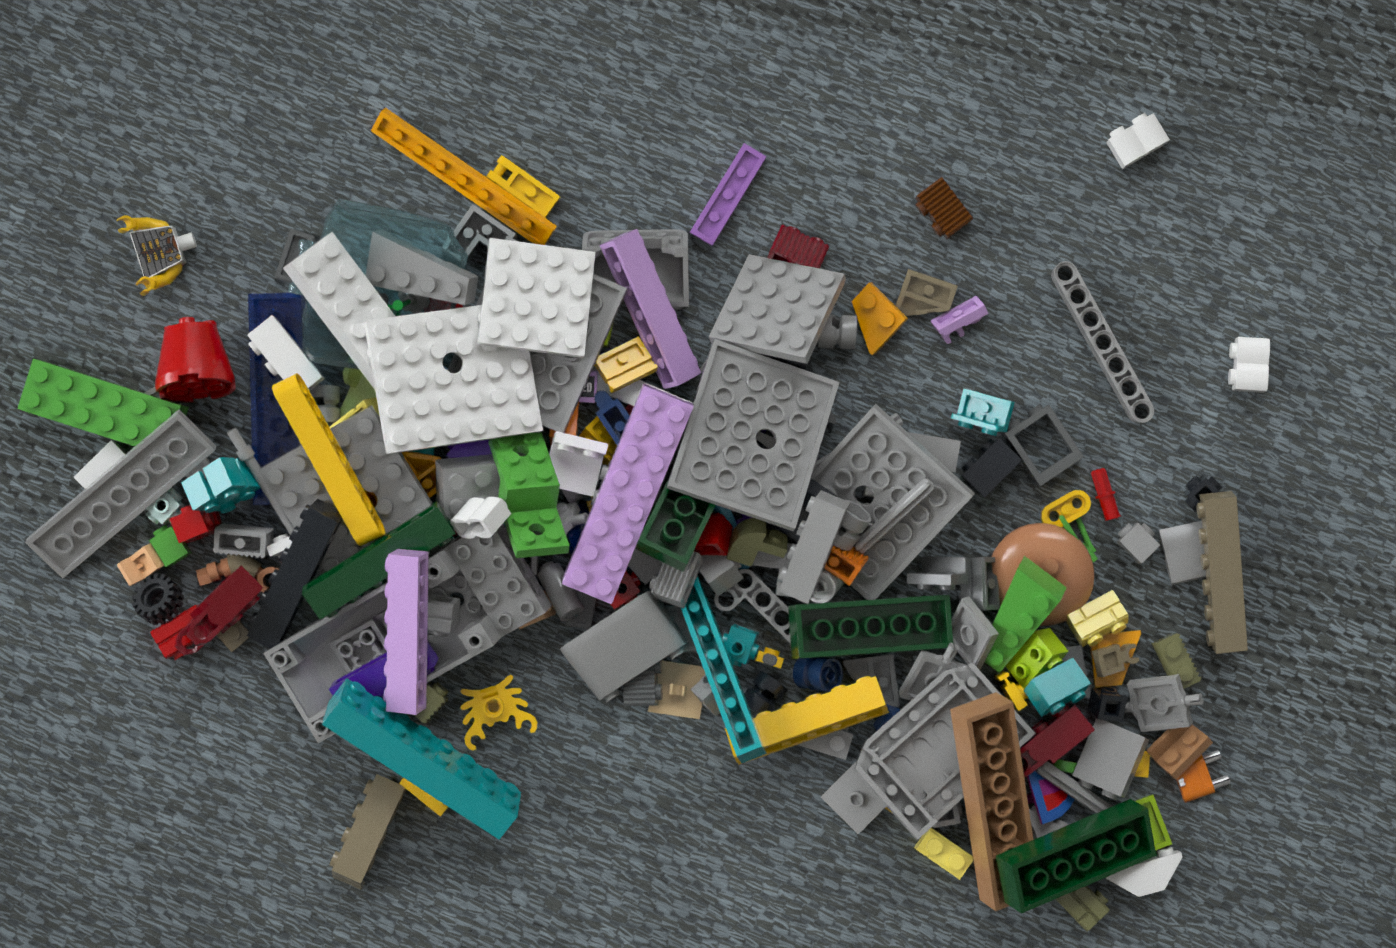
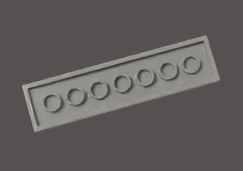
[25,410,216,578]

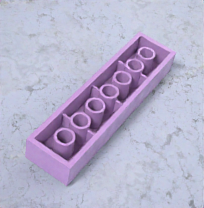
[562,383,694,604]

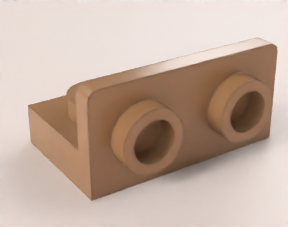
[1147,724,1213,780]

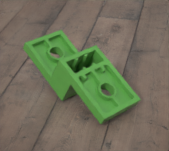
[488,432,569,558]

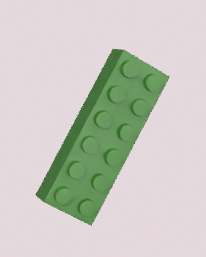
[17,359,189,446]

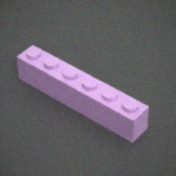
[599,229,701,389]
[383,549,429,715]

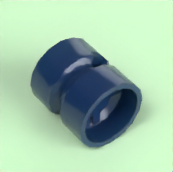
[793,657,843,692]

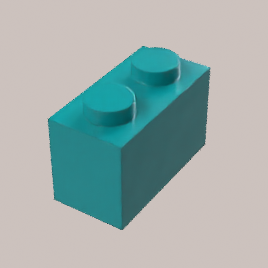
[1024,658,1091,717]

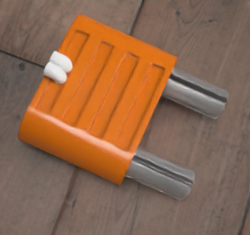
[1176,750,1230,803]

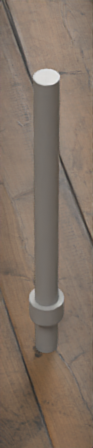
[227,428,294,535]

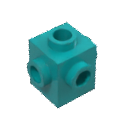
[722,624,760,667]

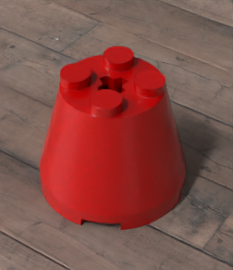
[155,317,236,403]

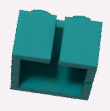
[181,457,261,513]

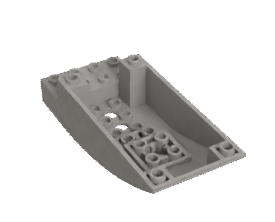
[263,524,552,743]

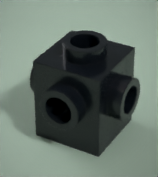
[1184,475,1223,513]

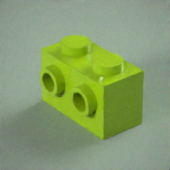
[1005,628,1069,689]

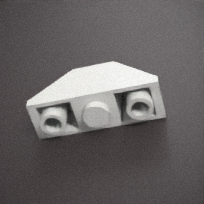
[1106,847,1182,897]

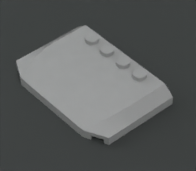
[854,663,1036,840]

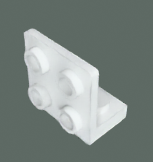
[549,431,608,497]

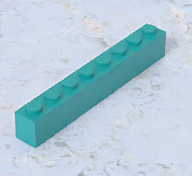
[680,574,767,763]

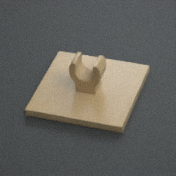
[648,661,706,719]

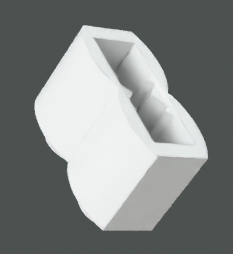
[1106,113,1170,169]
[1228,337,1270,393]
[450,497,511,539]

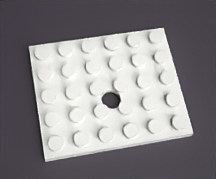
[364,305,543,454]

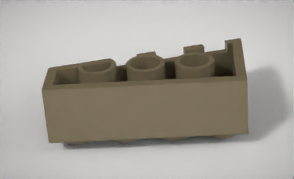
[329,774,406,890]

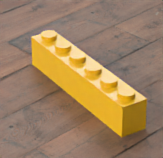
[725,676,889,765]

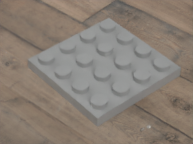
[709,254,846,364]

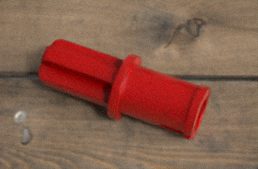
[1091,468,1121,521]

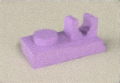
[930,296,988,344]

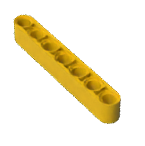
[272,373,385,546]

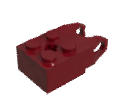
[175,565,263,656]
[1020,703,1095,777]

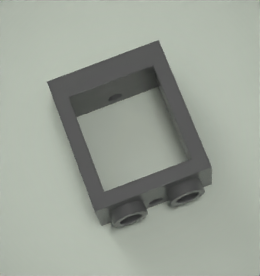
[1003,404,1084,487]

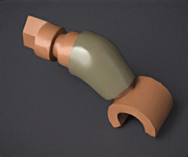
[196,554,280,592]

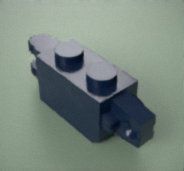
[594,390,630,446]

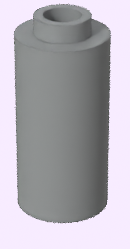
[537,561,584,621]

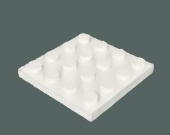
[477,238,595,358]

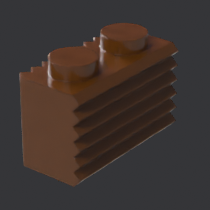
[915,177,973,240]

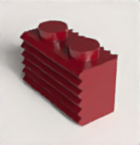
[767,225,829,269]

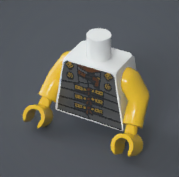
[116,215,197,296]

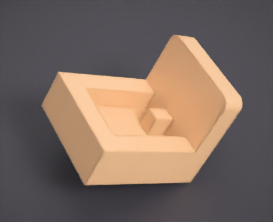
[117,543,164,586]

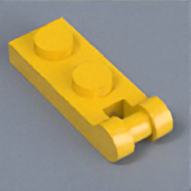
[486,155,561,218]

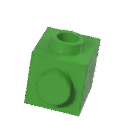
[149,525,192,567]

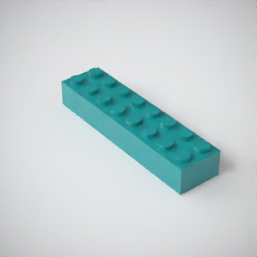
[322,678,521,839]

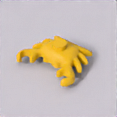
[460,675,538,751]

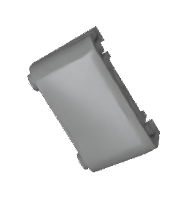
[582,229,689,310]
[560,591,688,702]

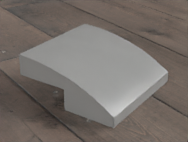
[1159,521,1206,585]

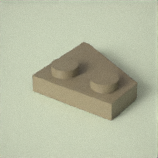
[895,269,958,316]

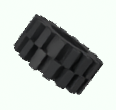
[132,573,184,625]

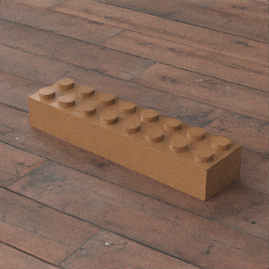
[950,692,1033,911]

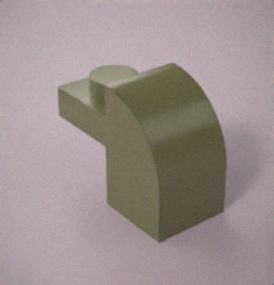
[726,518,787,567]

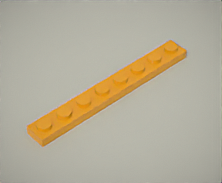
[371,107,557,245]

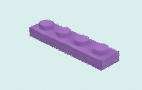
[690,143,766,246]

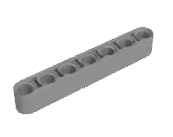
[1051,261,1154,424]

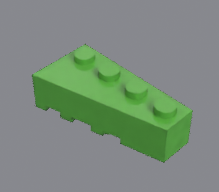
[985,556,1067,673]

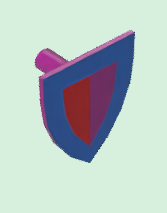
[1027,770,1075,824]

